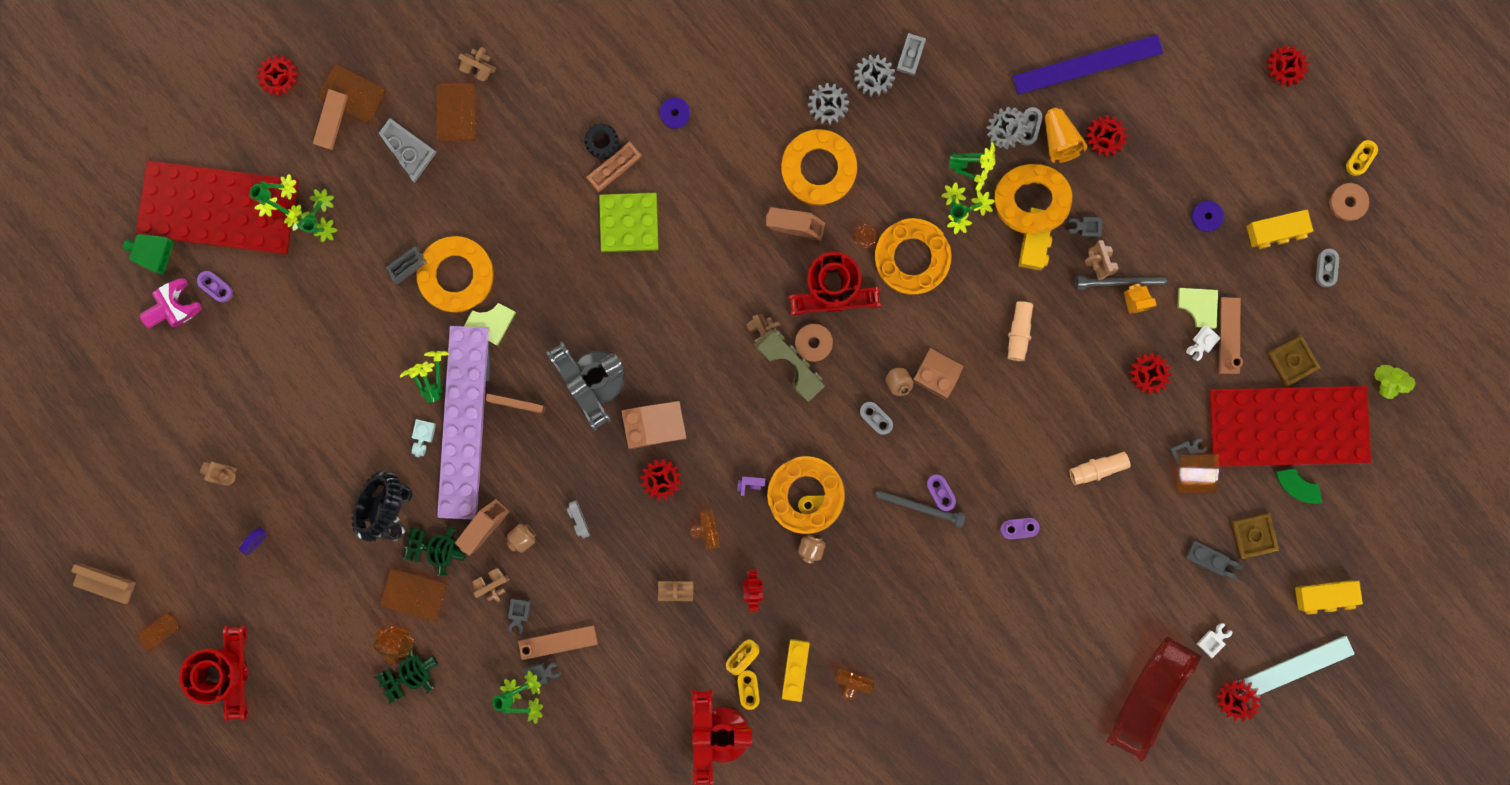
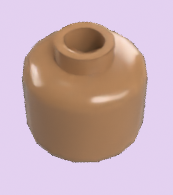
[886,368,914,396]
[507,524,536,553]
[798,534,826,563]

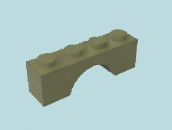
[754,329,825,402]

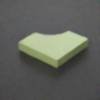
[1177,288,1218,329]
[464,303,516,346]

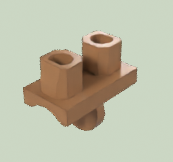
[458,47,496,81]
[1085,241,1118,280]
[746,314,780,343]
[200,462,237,486]
[472,568,510,602]
[658,581,693,601]

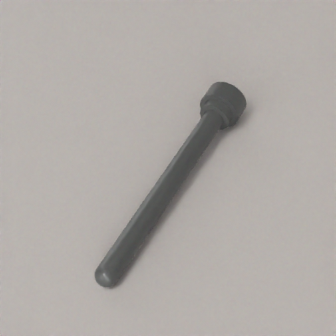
[1075,275,1167,290]
[875,491,966,529]

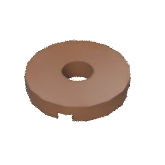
[1329,183,1370,222]
[795,324,833,362]

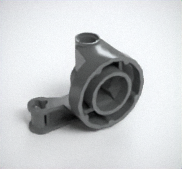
[546,341,624,431]

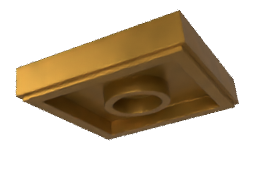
[1267,335,1320,387]
[1231,513,1279,559]

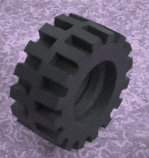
[584,123,619,159]

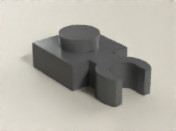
[1068,217,1102,238]
[1169,439,1207,467]
[508,599,531,634]
[524,662,561,685]

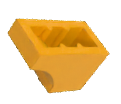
[1124,284,1157,314]

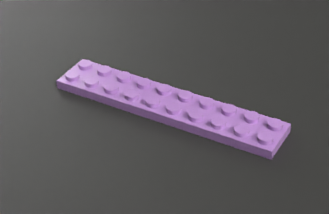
[437,326,489,520]

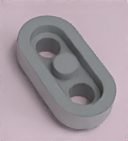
[1020,107,1042,146]
[1316,249,1339,288]
[860,402,893,435]
[567,500,591,539]

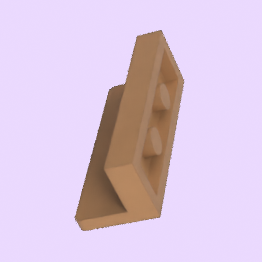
[71,564,136,604]

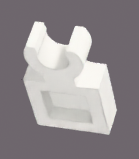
[1186,325,1220,361]
[1197,623,1233,658]

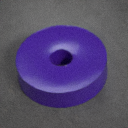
[660,98,690,129]
[1191,201,1224,232]
[239,527,267,556]

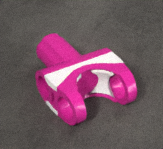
[140,278,202,329]

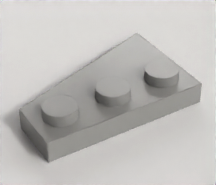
[379,118,437,182]

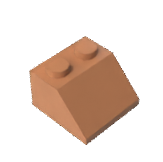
[913,348,964,400]

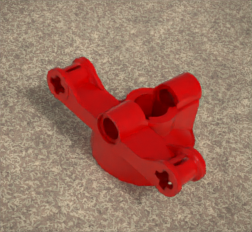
[788,252,882,316]
[179,625,248,722]
[692,689,752,785]

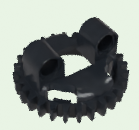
[351,471,413,542]

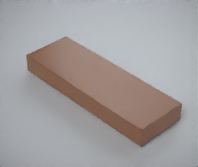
[313,89,348,150]
[586,141,642,192]
[486,394,546,414]

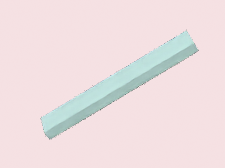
[1239,636,1354,695]

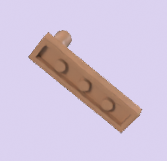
[1219,297,1243,375]
[518,625,598,660]

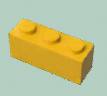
[1018,208,1053,271]
[1246,209,1314,249]
[1295,580,1363,614]
[782,639,810,702]

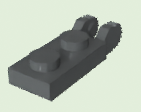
[1186,541,1243,581]

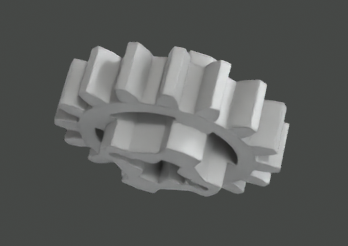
[854,55,895,97]
[808,83,849,125]
[987,107,1028,149]

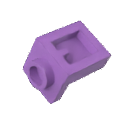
[737,476,765,496]

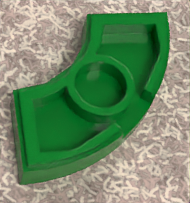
[1275,468,1322,504]

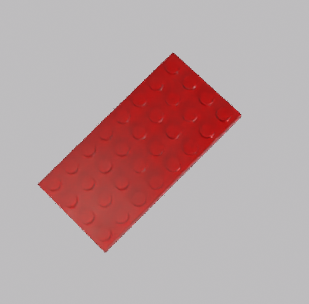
[135,161,299,255]
[1209,386,1371,467]

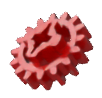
[1266,45,1309,87]
[256,55,299,97]
[1085,115,1128,158]
[1129,353,1172,395]
[640,459,682,501]
[743,570,763,612]
[1217,678,1262,722]

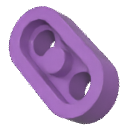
[197,271,233,303]
[926,475,956,511]
[1000,518,1040,539]

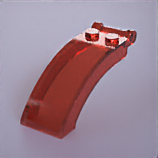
[1107,637,1202,762]

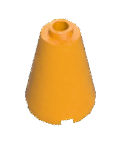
[1045,108,1087,163]

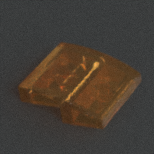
[1177,454,1219,493]

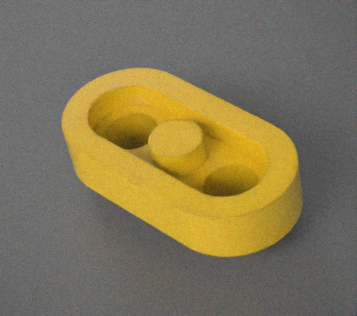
[1346,140,1378,176]
[798,496,825,514]
[726,640,759,675]
[738,670,760,710]

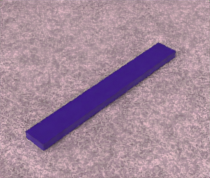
[1012,35,1163,95]

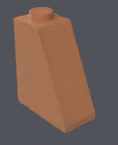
[766,207,825,241]
[455,499,510,556]

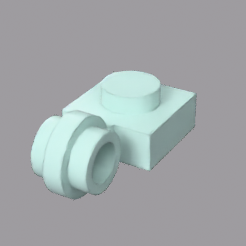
[412,419,436,457]

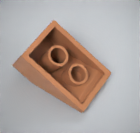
[621,401,687,450]

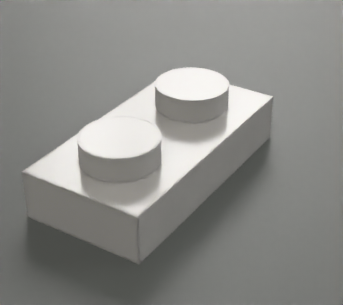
[897,33,926,76]

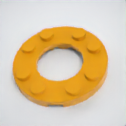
[781,129,857,206]
[995,164,1072,234]
[875,218,951,295]
[416,236,494,313]
[767,456,845,534]

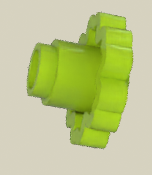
[1374,365,1416,399]

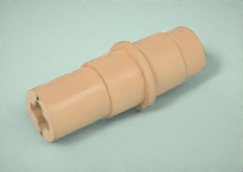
[1008,302,1033,361]
[1069,452,1130,486]

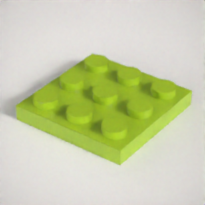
[600,193,659,252]

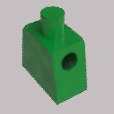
[123,234,175,275]

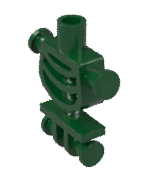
[402,526,466,576]
[374,646,438,704]

